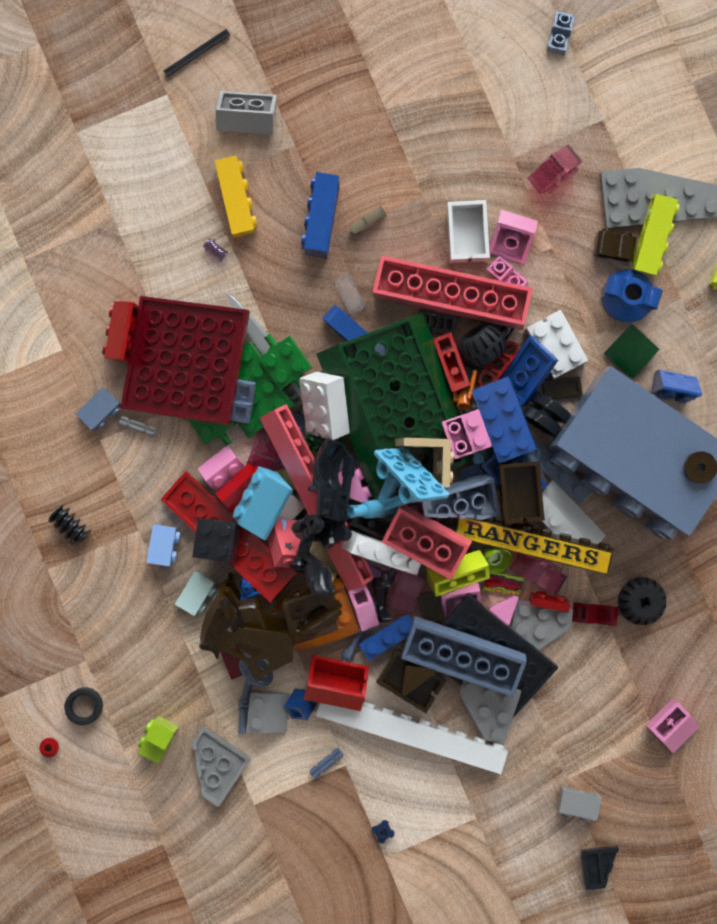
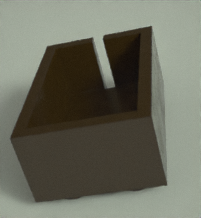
[497,461,545,524]
[376,647,447,713]

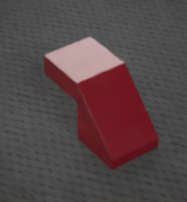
[572,602,619,626]

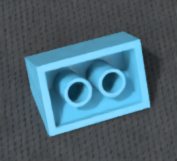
[233,466,293,540]

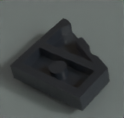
[580,845,619,890]

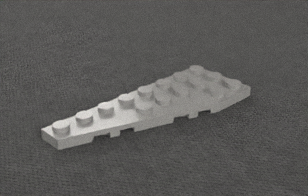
[600,168,717,229]

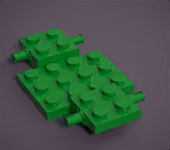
[188,333,313,447]

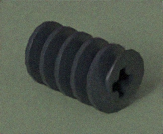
[48,504,92,545]

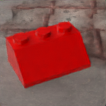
[102,301,138,363]

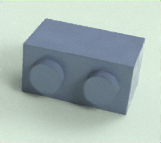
[76,387,121,431]

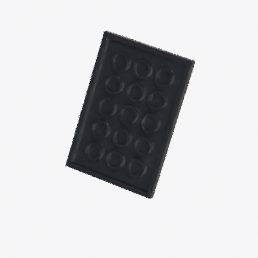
[441,593,558,719]

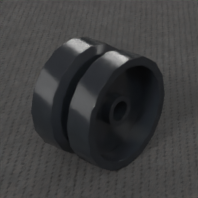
[523,392,571,438]

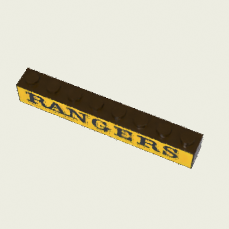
[456,517,614,575]

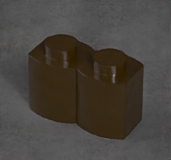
[593,228,637,262]

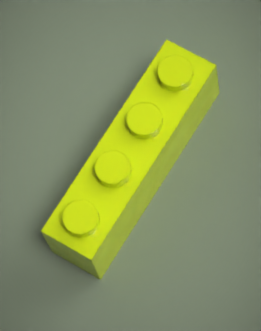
[631,194,679,275]

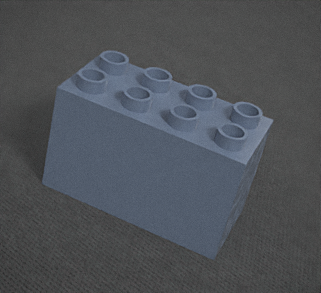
[546,366,717,540]

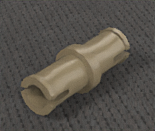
[349,205,387,237]

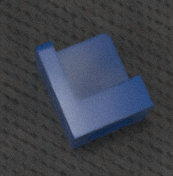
[284,689,317,720]

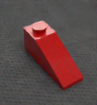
[433,332,471,393]

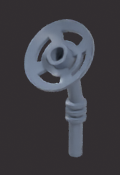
[238,654,273,734]

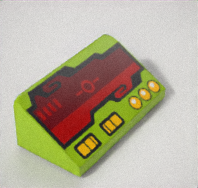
[482,572,524,596]

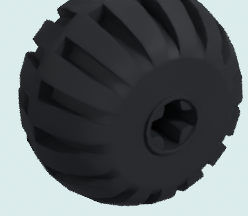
[458,323,506,368]
[618,577,667,626]

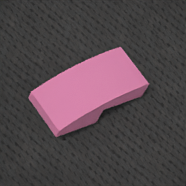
[486,255,528,286]

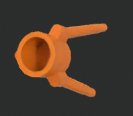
[453,370,478,410]

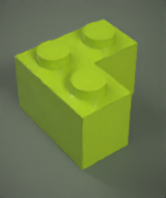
[138,716,179,764]

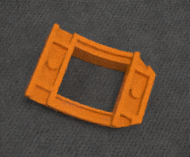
[272,577,360,651]

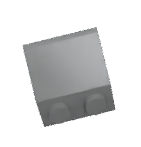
[246,690,290,733]

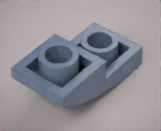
[546,11,575,55]

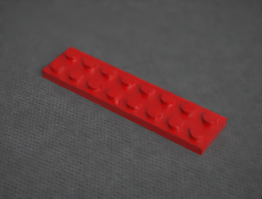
[160,471,297,603]

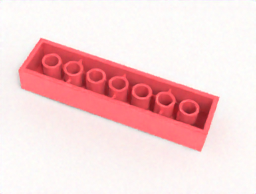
[373,256,533,330]

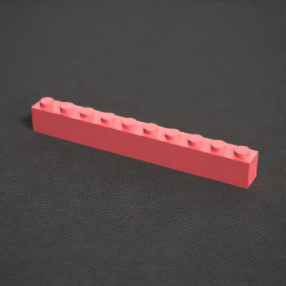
[260,404,375,591]

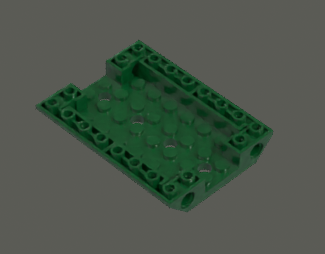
[316,312,474,499]

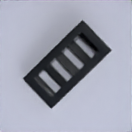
[419,310,457,335]

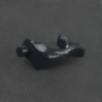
[372,571,393,622]

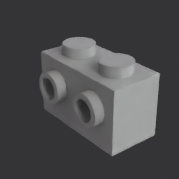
[556,786,602,822]

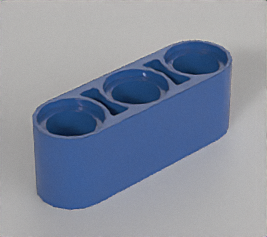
[322,304,368,341]

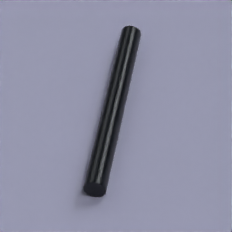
[163,29,230,77]

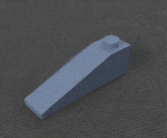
[421,473,500,520]

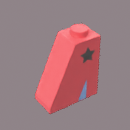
[267,519,300,568]

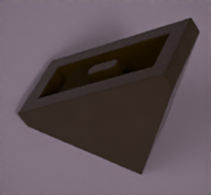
[401,664,436,696]

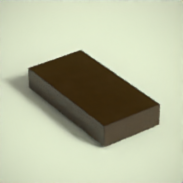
[542,376,583,399]

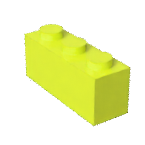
[426,550,490,597]

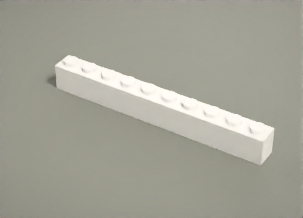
[316,701,508,774]

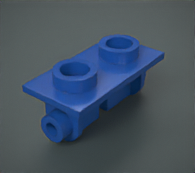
[240,575,259,600]

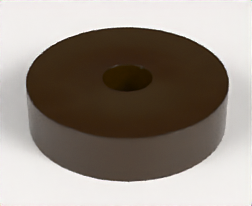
[683,451,717,484]

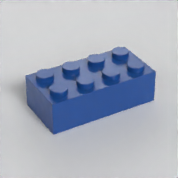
[301,172,340,259]
[472,377,538,465]

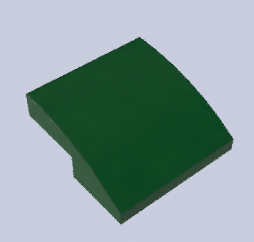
[604,323,660,379]

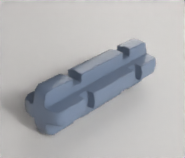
[309,748,343,779]

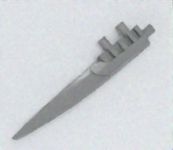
[226,294,303,408]

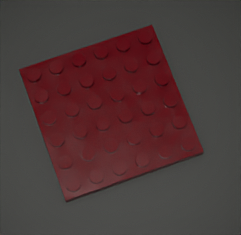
[120,296,250,425]

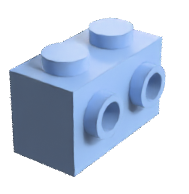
[146,524,181,567]

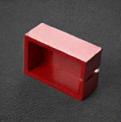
[303,655,369,711]

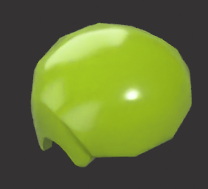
[483,546,513,573]

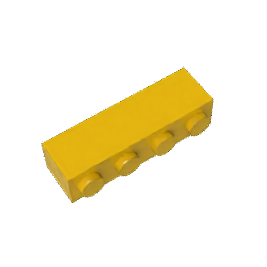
[214,155,258,238]

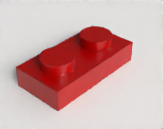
[529,591,570,613]

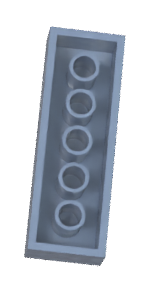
[401,616,527,697]

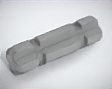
[119,416,156,437]

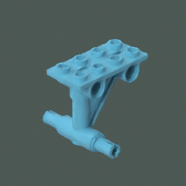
[347,447,449,519]

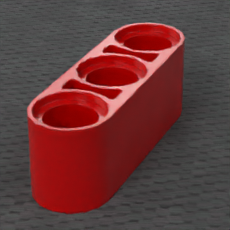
[478,341,519,387]

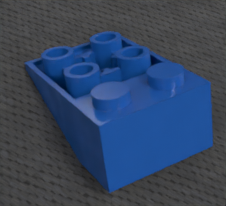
[651,369,702,403]

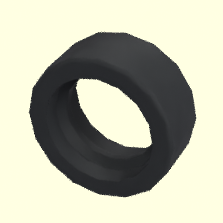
[64,687,103,725]

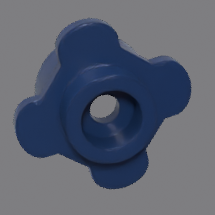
[372,820,395,843]

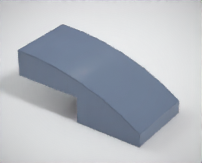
[231,379,256,423]

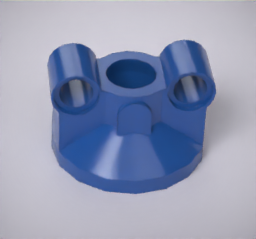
[601,269,663,323]

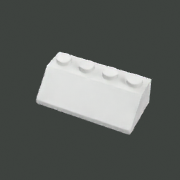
[540,480,606,544]

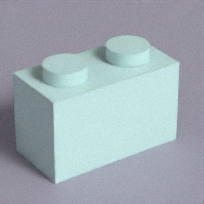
[175,570,217,616]

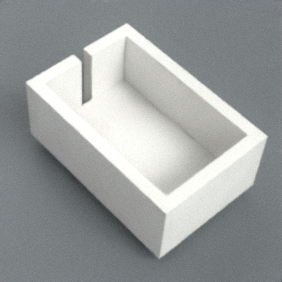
[446,200,490,264]
[524,310,588,380]
[300,372,350,440]

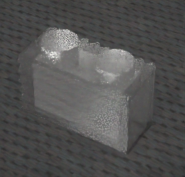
[333,273,366,317]

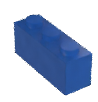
[358,612,413,661]

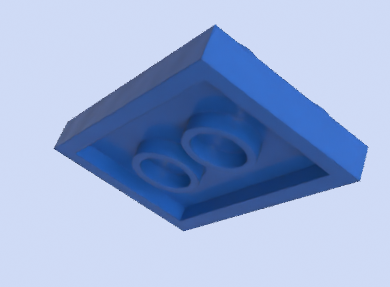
[501,336,559,406]

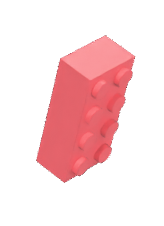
[382,505,472,580]

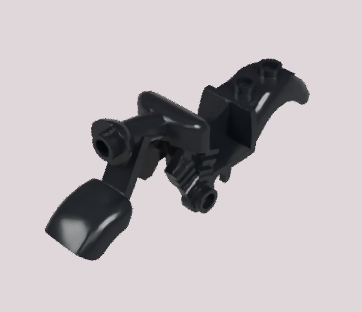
[289,438,356,596]

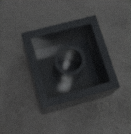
[192,518,241,564]

